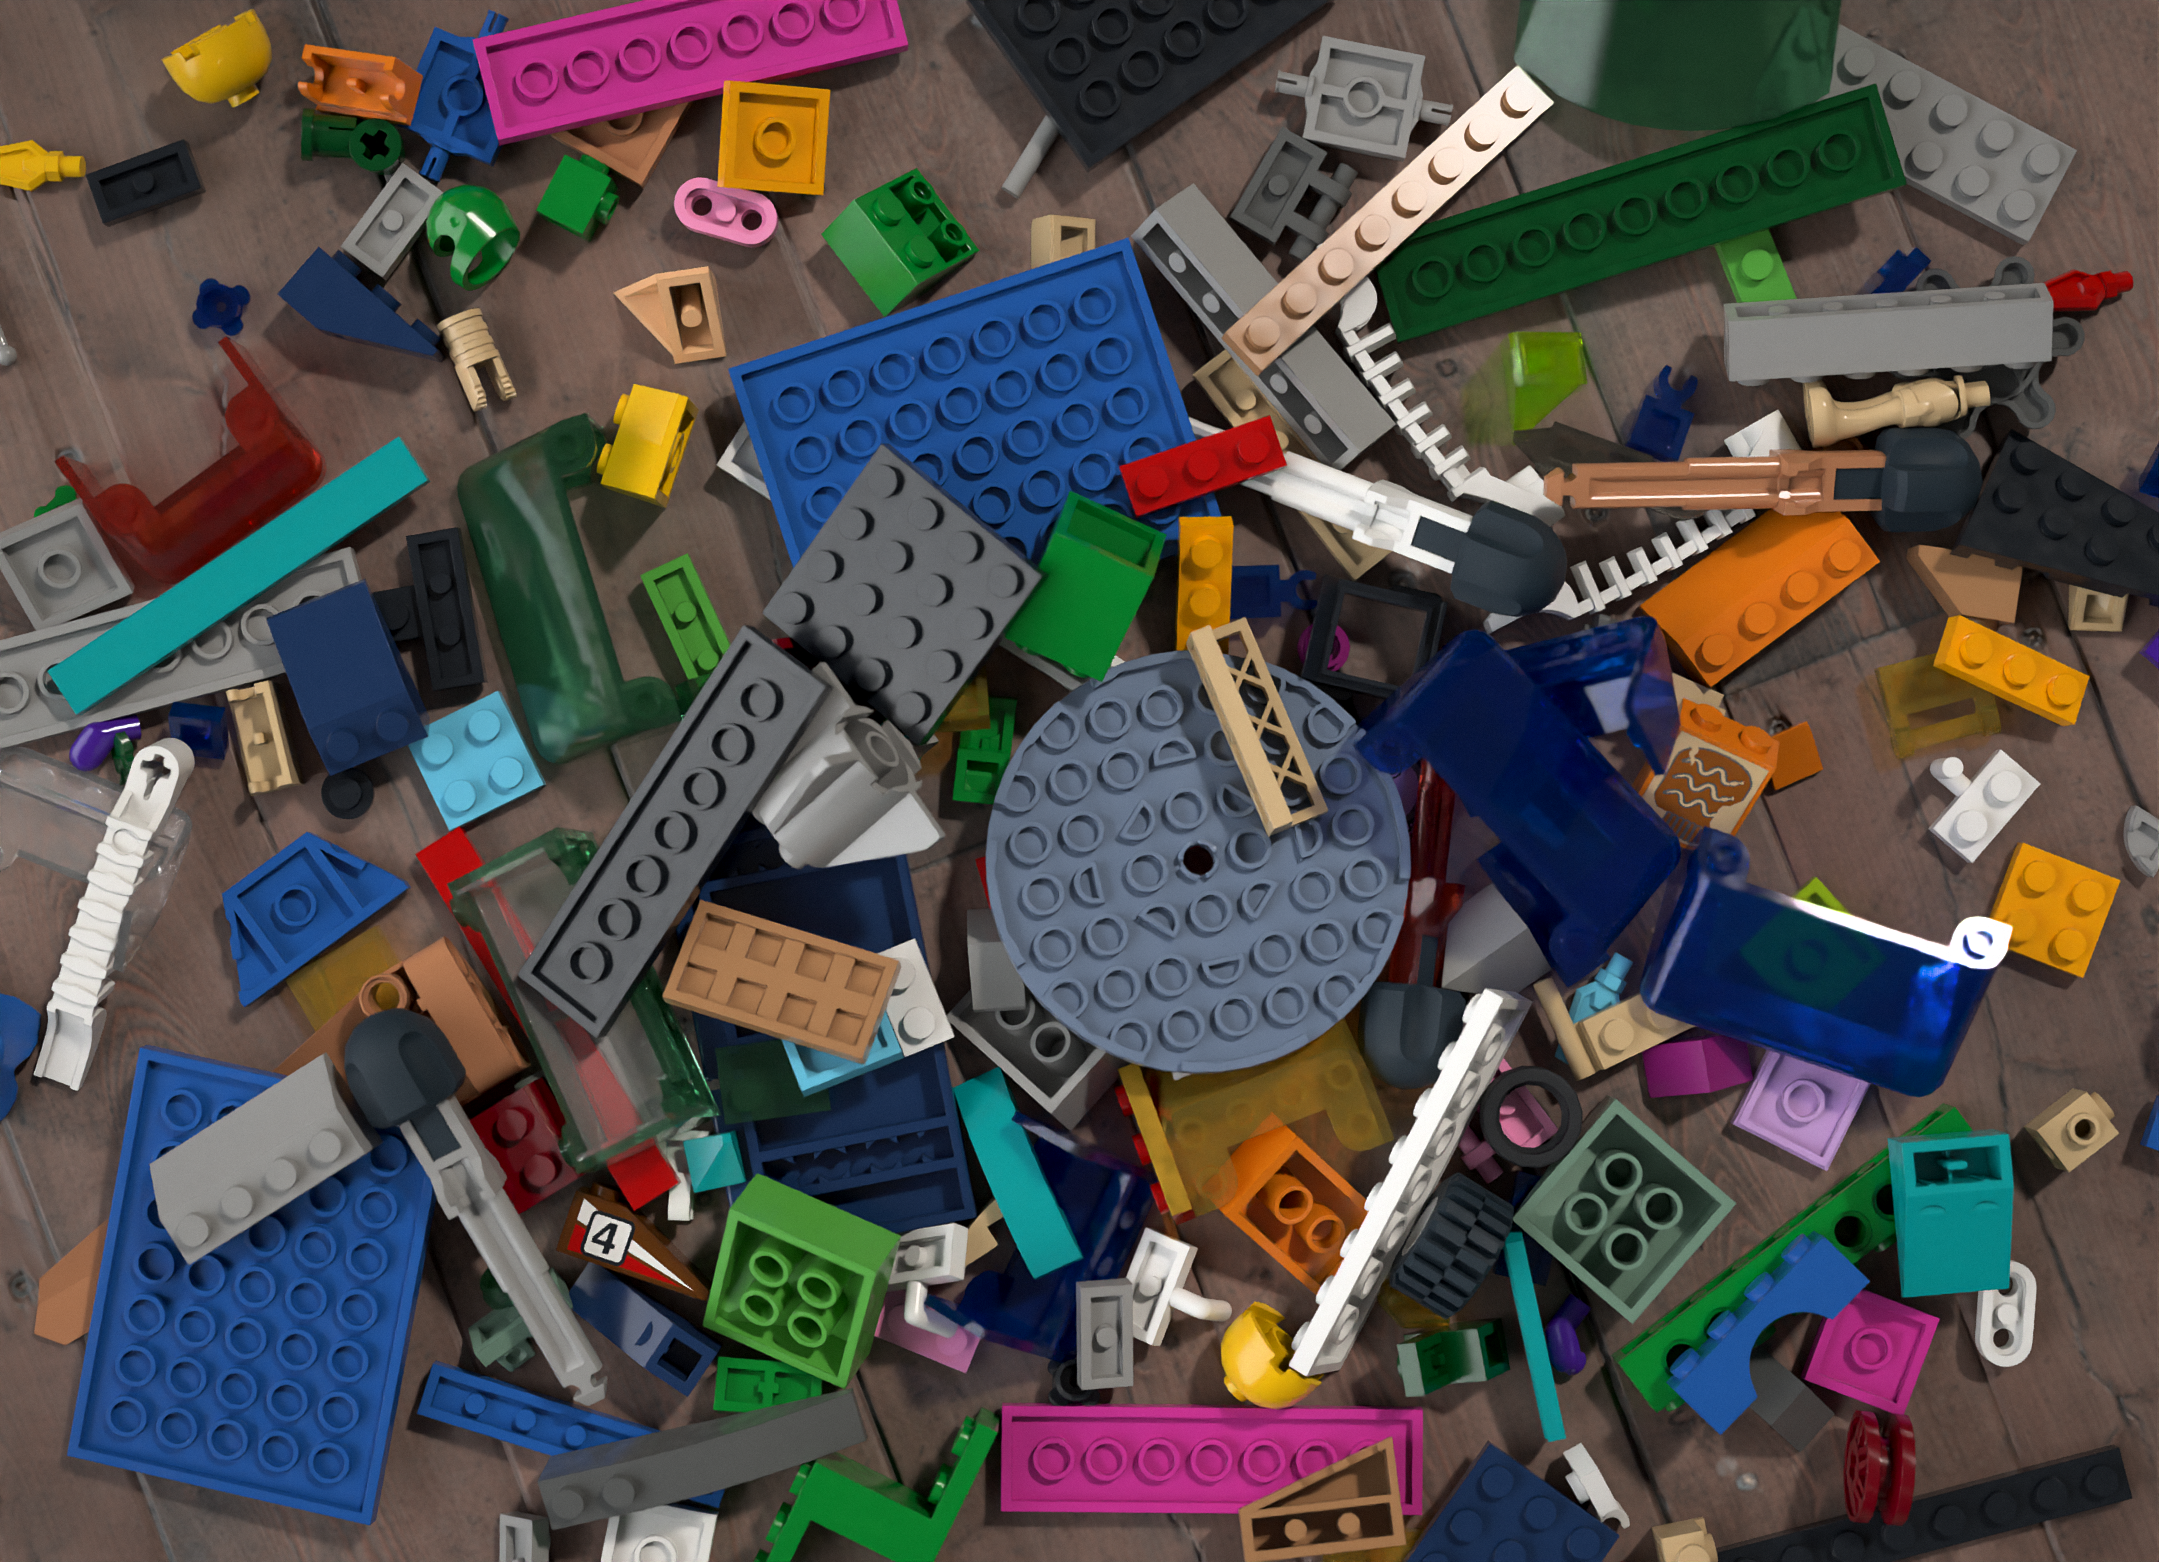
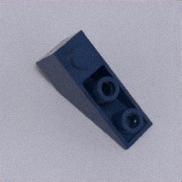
[277,247,446,363]
[569,1262,723,1397]

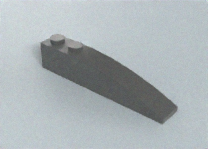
[537,1388,867,1530]

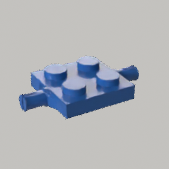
[396,10,509,183]

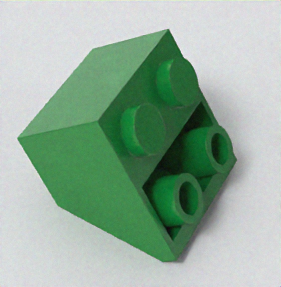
[821,168,980,317]

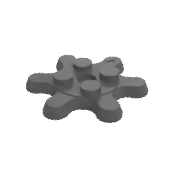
[1889,256,2085,439]

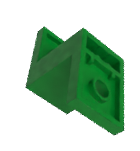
[753,1407,1000,1562]

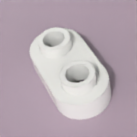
[1975,1260,2037,1367]

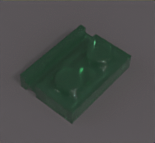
[715,1039,832,1125]

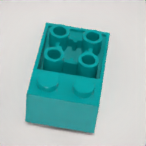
[1887,1129,2014,1298]

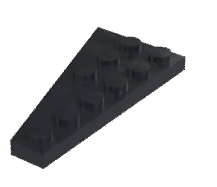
[1950,429,2159,607]

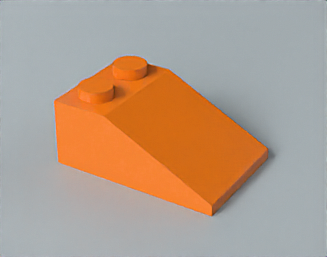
[1200,1112,1368,1296]

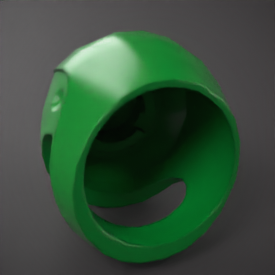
[426,185,520,291]

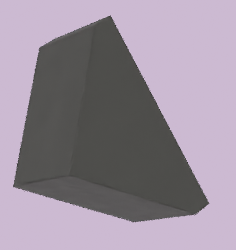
[1749,1345,1835,1452]

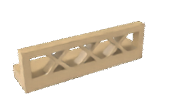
[1186,617,1329,837]

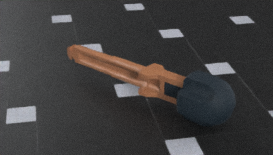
[1543,427,1983,532]

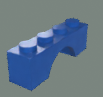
[1666,1231,1870,1435]

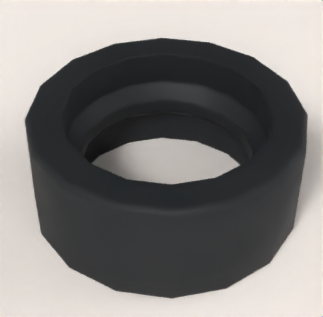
[1479,1065,1583,1168]

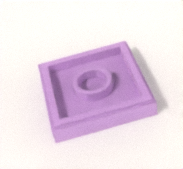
[1730,1030,1874,1171]

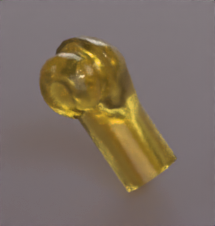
[1377,1278,1450,1329]

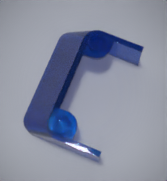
[1436,616,1681,818]
[924,1111,1158,1363]

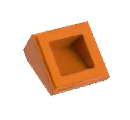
[1770,721,1823,791]

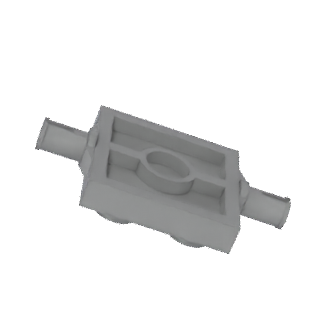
[1274,36,1453,162]

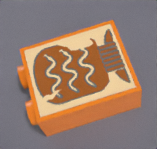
[1622,697,1779,864]

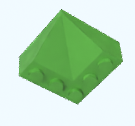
[702,1173,901,1389]

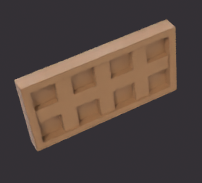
[662,900,902,1065]

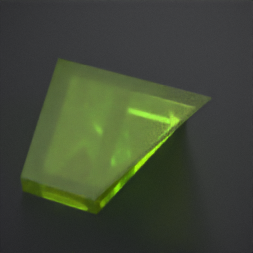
[1500,332,1588,446]

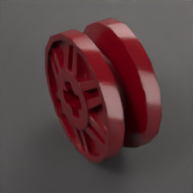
[1843,1410,1916,1526]

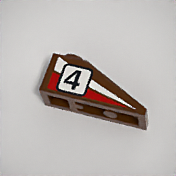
[555,1181,712,1301]

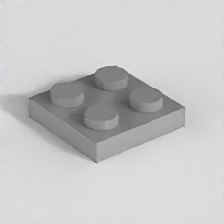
[0,496,135,631]

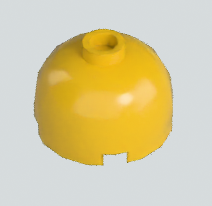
[161,9,272,108]
[1221,1302,1324,1409]

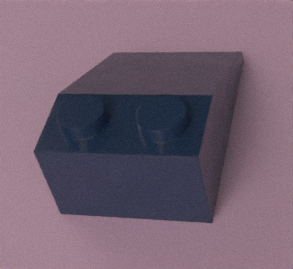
[266,579,430,776]

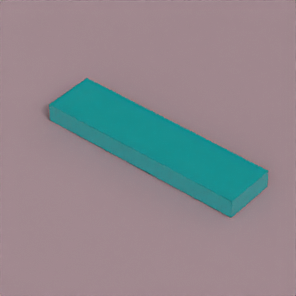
[1503,1224,1566,1442]

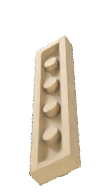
[1192,349,1392,582]

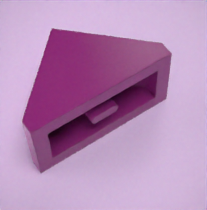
[1641,1028,1753,1098]

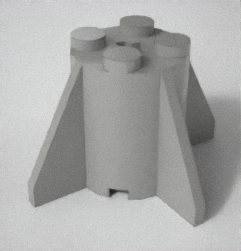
[752,662,946,869]

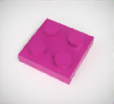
[1800,1289,1940,1414]

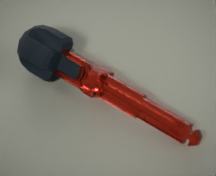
[1358,645,1469,1090]

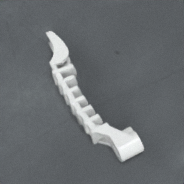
[1316,244,1565,526]
[1483,409,1801,635]
[33,738,195,1091]

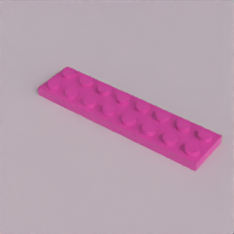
[472,0,908,146]
[1001,1403,1423,1515]

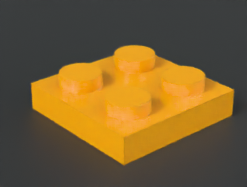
[717,80,830,195]
[1981,842,2121,978]

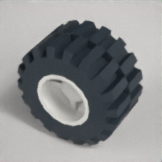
[1389,1172,1514,1319]

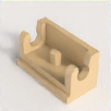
[226,680,304,796]

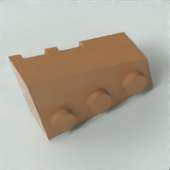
[1238,1436,1406,1562]

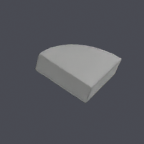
[2123,805,2159,877]

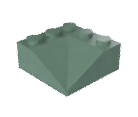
[1513,1095,1737,1324]

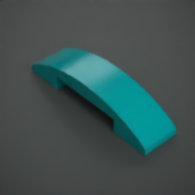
[953,1067,1083,1280]

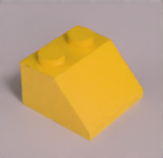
[597,384,699,508]

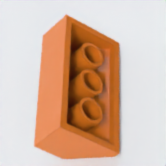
[1638,508,1880,688]

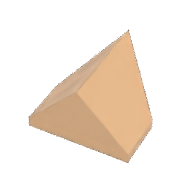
[613,266,726,364]

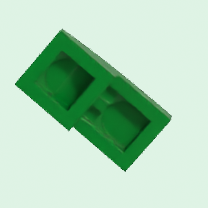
[952,692,1018,805]

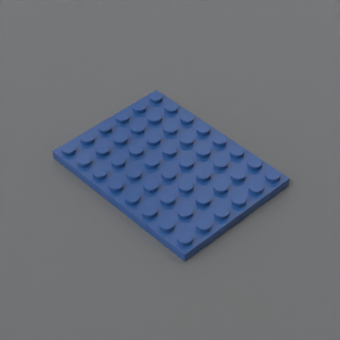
[728,237,1222,568]
[67,1045,437,1525]

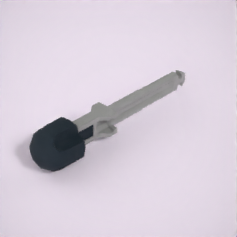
[344,1008,607,1406]

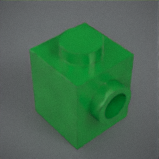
[536,154,620,243]

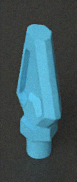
[1555,952,1633,1065]

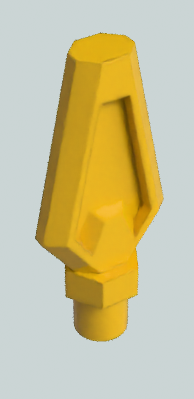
[0,140,86,192]

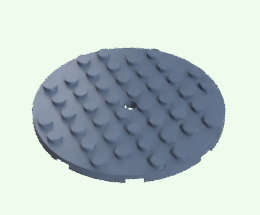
[986,650,1411,1074]

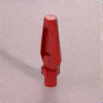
[2043,269,2133,311]

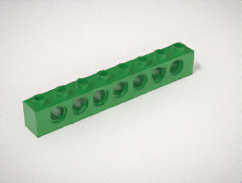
[1611,1103,1973,1413]

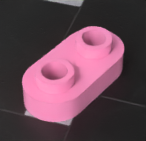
[674,177,779,248]

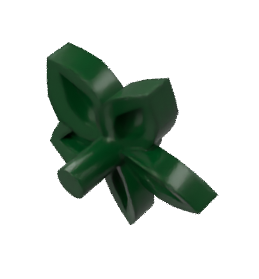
[111,731,135,786]

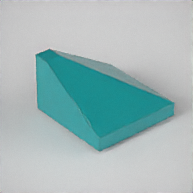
[683,1130,746,1193]

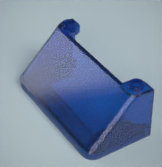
[1353,629,1681,982]
[1640,826,2011,1098]

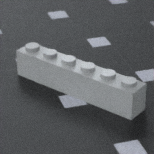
[1131,183,1396,471]
[1724,283,2053,386]

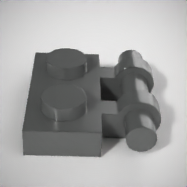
[1229,127,1358,263]

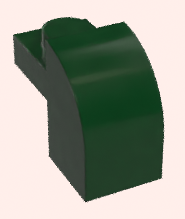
[1397,1318,1511,1397]

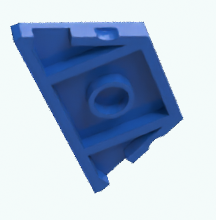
[222,832,412,1007]

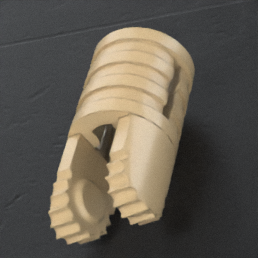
[436,308,517,412]

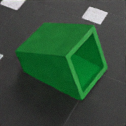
[1005,491,1166,682]

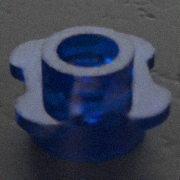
[192,278,251,336]

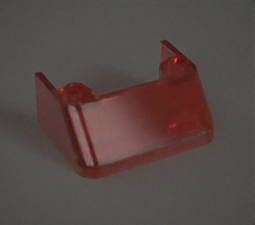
[54,336,327,585]

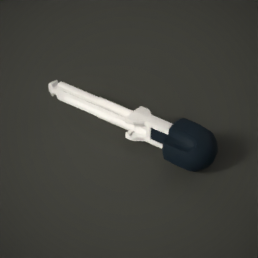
[1189,417,1567,617]

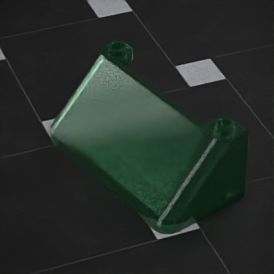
[457,412,690,764]

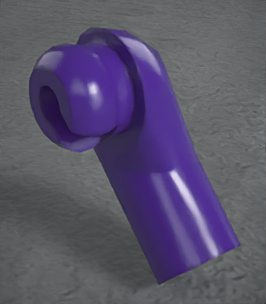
[69,715,141,771]
[1544,1293,1592,1375]

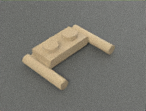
[1533,920,1713,1081]

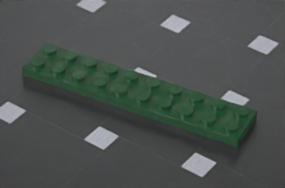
[1375,83,1907,344]

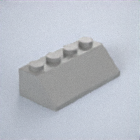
[149,1053,384,1265]

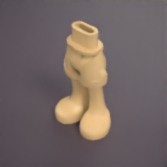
[1803,375,1990,448]

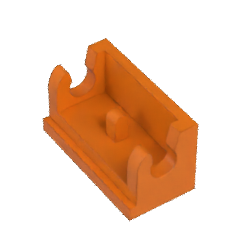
[298,44,423,126]

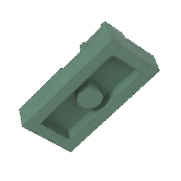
[468,1267,573,1372]

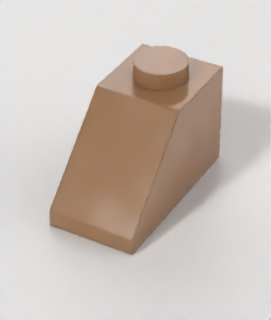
[1906,544,2023,632]

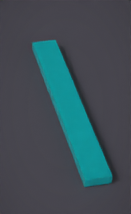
[47,436,431,716]

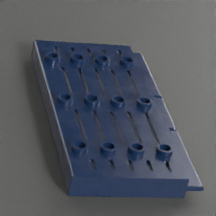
[676,813,978,1233]

